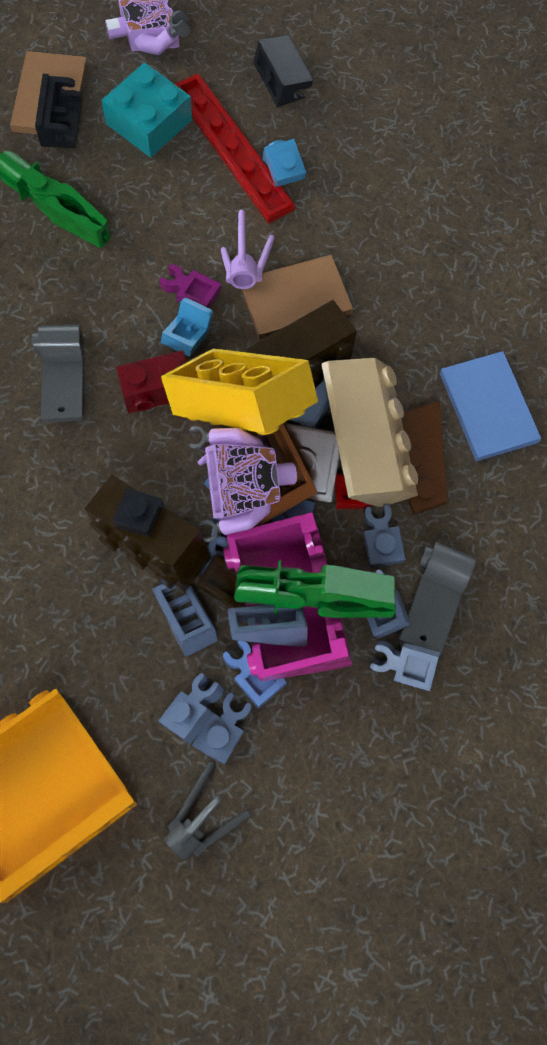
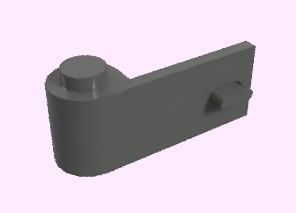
[32,324,84,423]
[398,542,477,658]

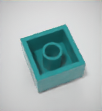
[101,62,192,158]

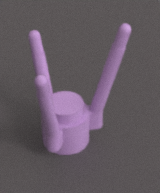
[221,210,275,289]

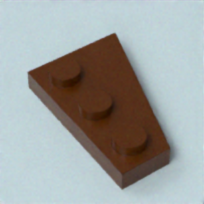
[401,401,447,515]

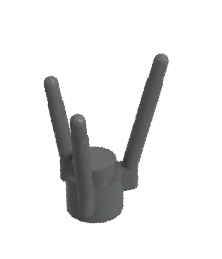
[163,762,252,861]

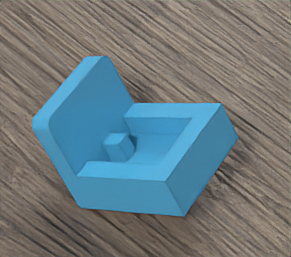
[262,139,307,187]
[160,298,213,357]

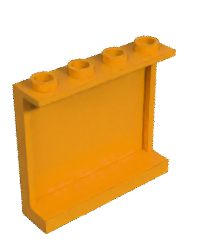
[0,689,138,903]

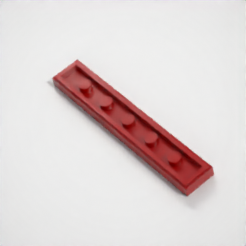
[175,73,295,224]

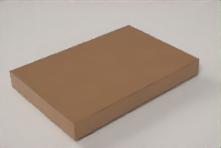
[10,51,88,134]
[241,254,353,340]

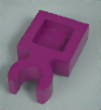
[159,264,221,309]

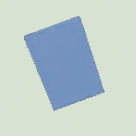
[439,351,541,461]

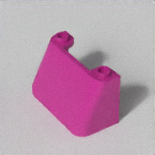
[223,512,353,682]

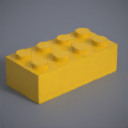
[161,348,318,435]

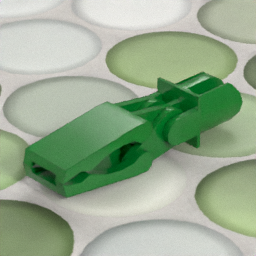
[0,151,111,248]
[234,560,396,618]

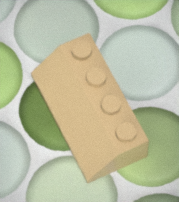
[322,358,418,507]

